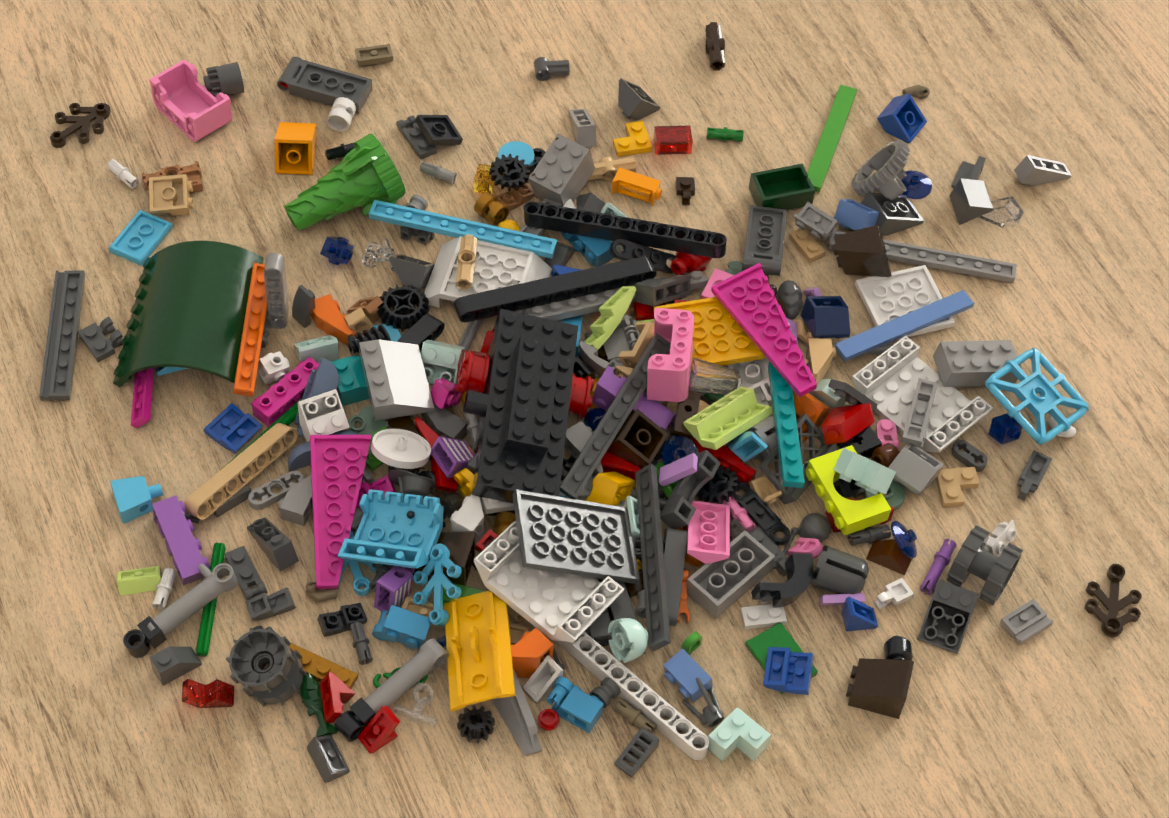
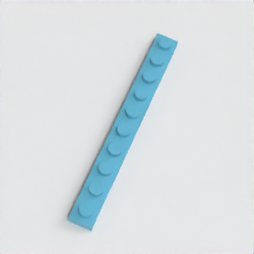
[369,200,557,259]

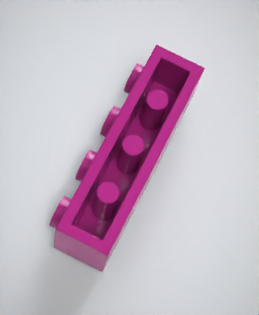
[252,357,319,427]

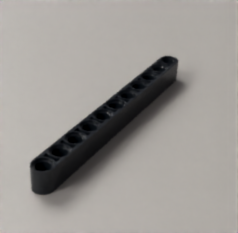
[524,202,727,258]
[453,256,657,323]

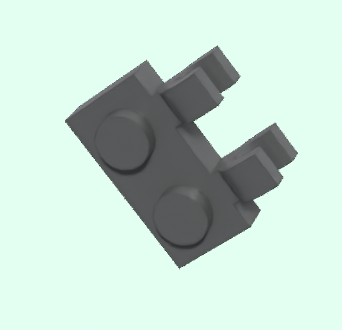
[78,317,123,362]

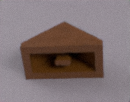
[866,539,912,576]

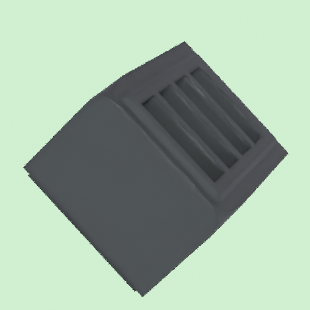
[614,727,659,778]

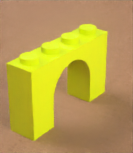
[806,445,891,536]

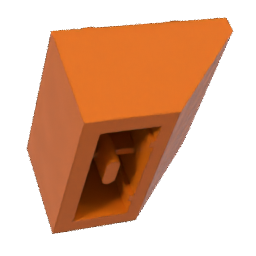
[792,389,831,442]
[511,628,554,678]

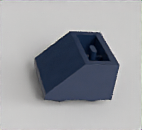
[800,296,850,339]

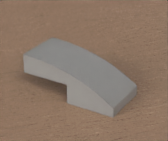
[579,341,610,376]

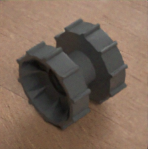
[947,525,1023,605]
[226,626,307,706]

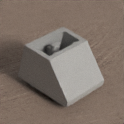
[888,444,944,495]

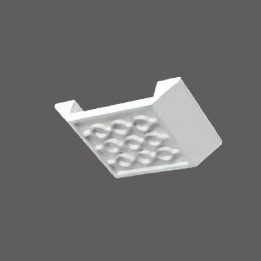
[424,236,552,314]
[852,336,993,453]
[474,520,625,642]

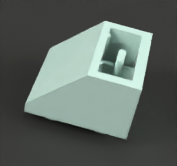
[421,340,466,384]

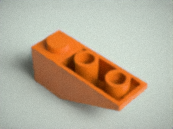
[310,294,355,346]

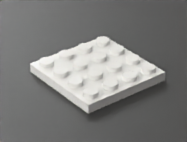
[855,265,955,340]

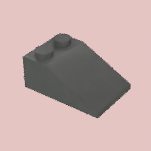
[860,193,924,235]

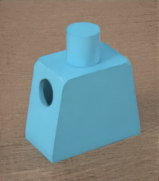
[110,476,163,523]

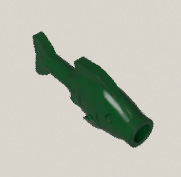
[300,674,338,737]

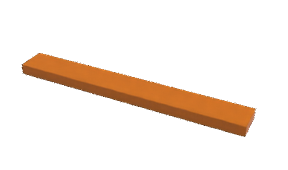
[233,263,267,397]

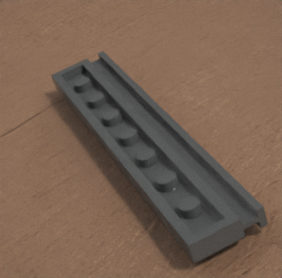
[39,270,85,401]

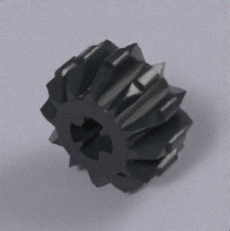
[457,705,495,743]

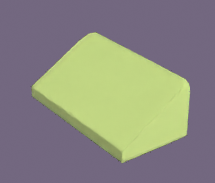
[117,566,161,596]

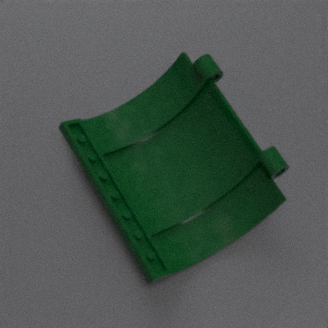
[113,241,264,387]

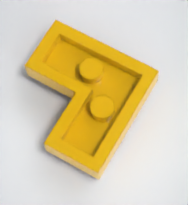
[613,121,652,157]

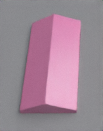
[687,501,730,564]

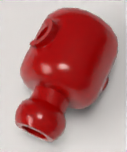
[671,252,712,275]

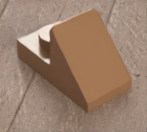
[347,296,383,325]

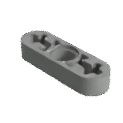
[248,471,304,510]

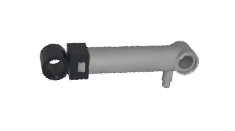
[123,563,238,658]
[334,638,449,742]

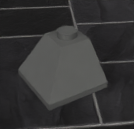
[618,78,661,120]
[389,254,435,289]

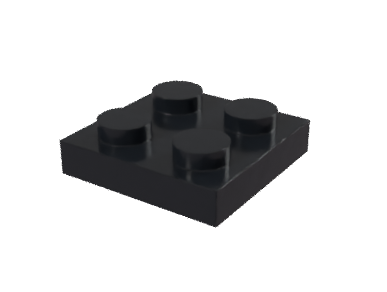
[415,115,463,145]

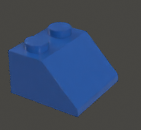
[877,93,927,143]

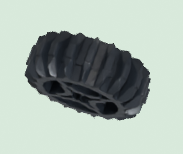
[378,284,430,333]

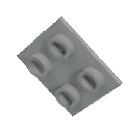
[603,315,640,361]

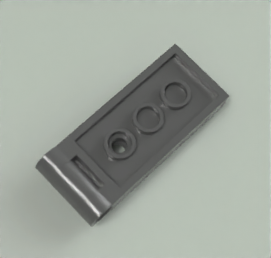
[277,57,372,114]
[742,205,787,276]

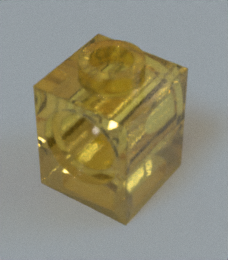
[474,163,495,194]

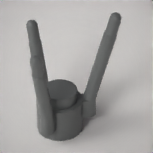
[682,677,724,727]

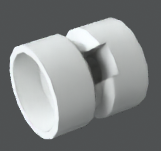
[327,97,356,132]

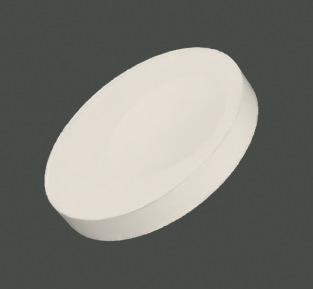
[371,429,431,469]

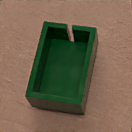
[749,163,815,210]

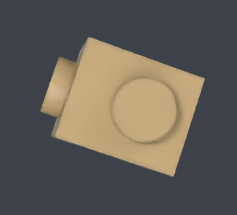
[749,475,783,505]

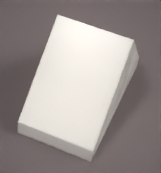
[523,655,563,703]

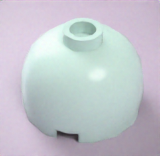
[608,618,648,663]

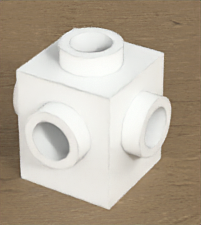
[257,351,290,385]

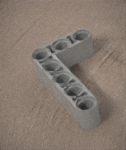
[264,253,289,329]

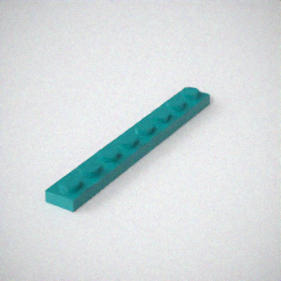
[768,361,805,488]

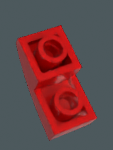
[431,455,458,493]

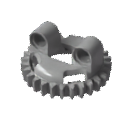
[852,140,910,201]

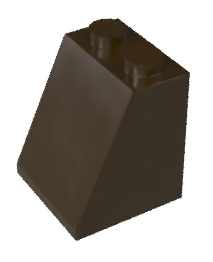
[832,225,892,277]
[607,409,669,466]
[414,532,476,586]
[846,658,914,719]

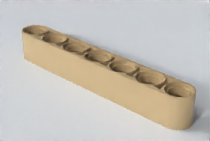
[184,423,298,520]

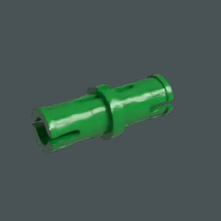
[707,127,744,142]

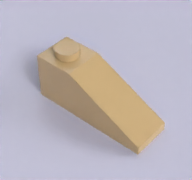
[806,338,836,385]

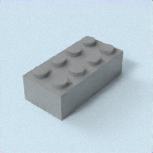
[933,340,1023,387]
[686,530,776,619]

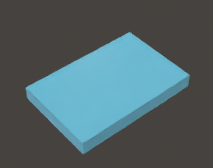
[109,210,173,266]

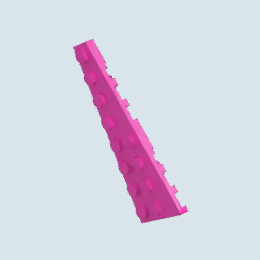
[711,263,817,397]
[310,435,371,589]

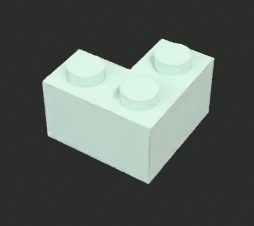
[833,448,896,495]
[708,707,771,761]

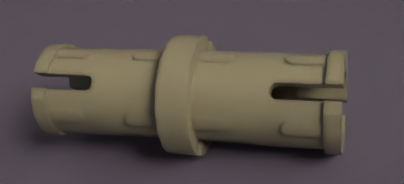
[614,699,657,732]

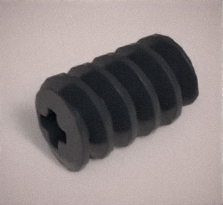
[348,325,391,357]

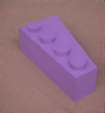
[592,365,675,432]
[152,495,210,585]

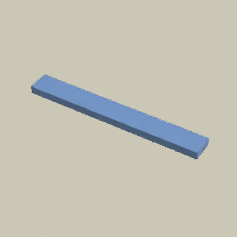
[835,290,974,362]

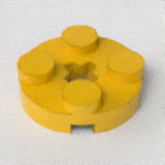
[454,468,474,498]

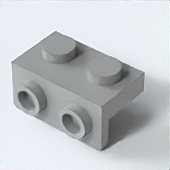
[793,202,839,241]

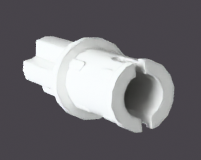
[107,159,139,189]
[152,568,176,610]

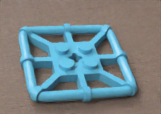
[985,348,1089,445]

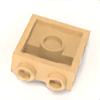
[149,174,194,216]

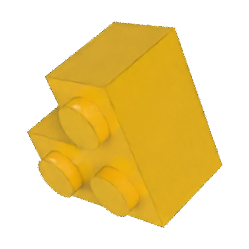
[586,472,636,506]

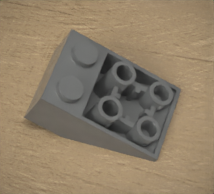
[917,579,979,654]

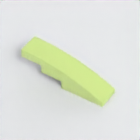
[584,286,636,349]

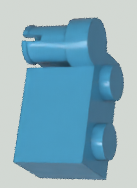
[372,605,431,649]
[546,677,604,733]

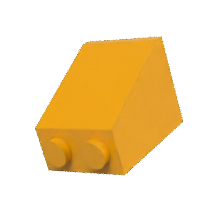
[275,122,317,175]

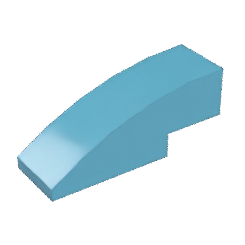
[726,431,768,462]

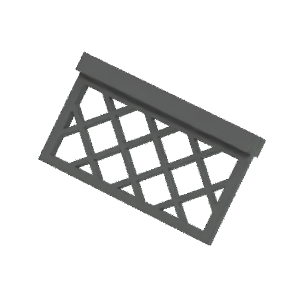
[758,414,839,504]

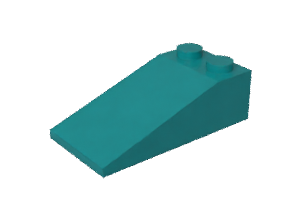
[331,356,370,406]

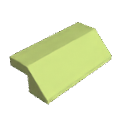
[683,386,773,450]

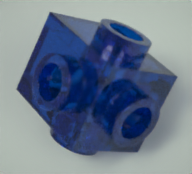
[320,236,354,265]
[988,413,1022,445]

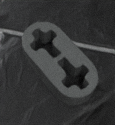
[952,440,987,472]

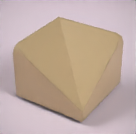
[345,308,373,334]

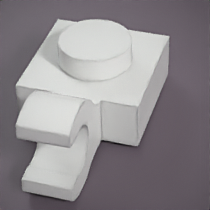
[874,578,914,609]

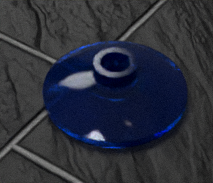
[901,170,932,199]
[662,436,699,465]
[891,521,917,559]

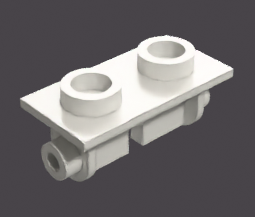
[984,520,1017,557]

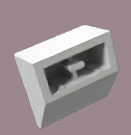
[298,389,350,442]
[450,494,484,544]

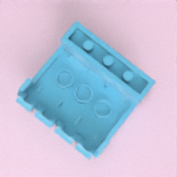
[338,489,444,569]

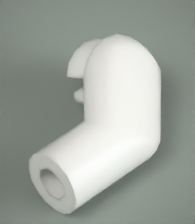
[1048,417,1076,438]

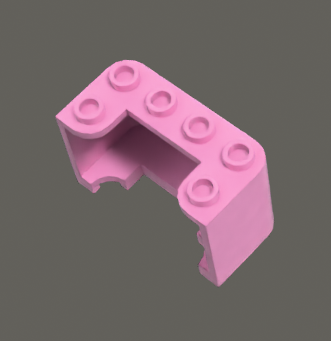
[149,59,233,142]
[647,308,694,402]

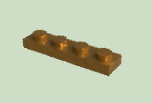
[289,642,358,689]

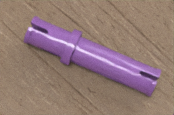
[920,539,957,595]

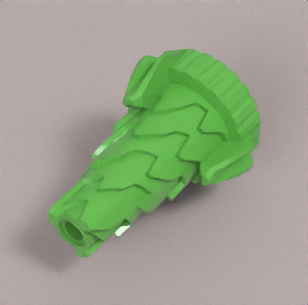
[283,133,406,230]

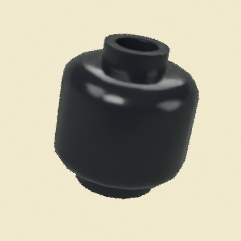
[884,636,913,661]

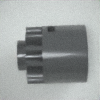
[203,62,244,97]

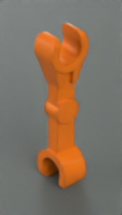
[677,570,690,623]

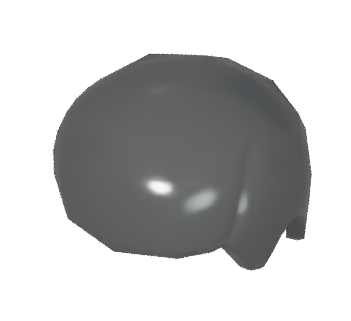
[798,513,831,543]

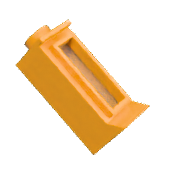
[611,168,662,206]

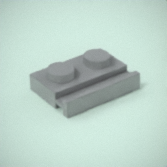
[1000,599,1054,645]

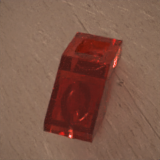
[182,679,234,708]

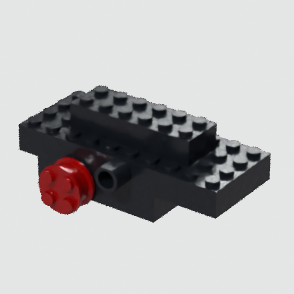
[456,309,595,504]

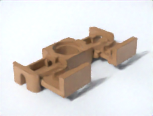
[142,161,204,193]

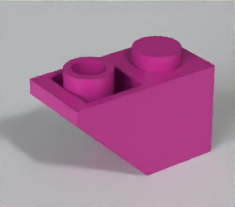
[430,378,463,409]

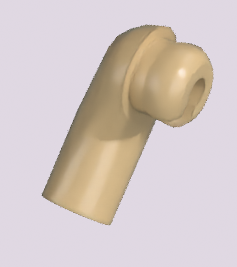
[796,320,815,344]

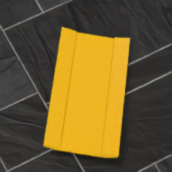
[444,590,515,712]

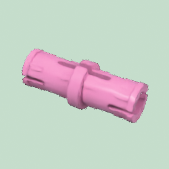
[723,497,756,532]

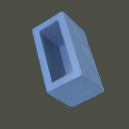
[834,199,880,231]
[663,648,713,703]

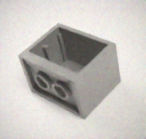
[529,134,595,207]

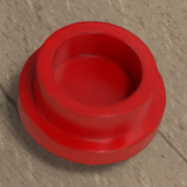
[537,709,560,731]

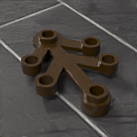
[50,103,111,148]
[1085,564,1142,637]

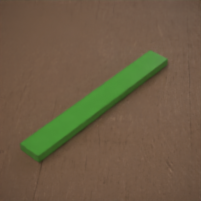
[807,85,857,192]

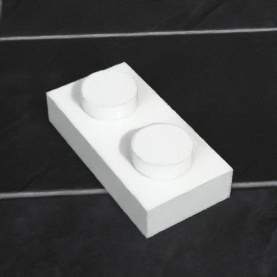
[740,604,787,630]

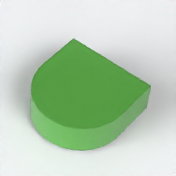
[681,632,702,654]

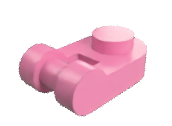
[875,419,899,449]
[787,537,823,559]

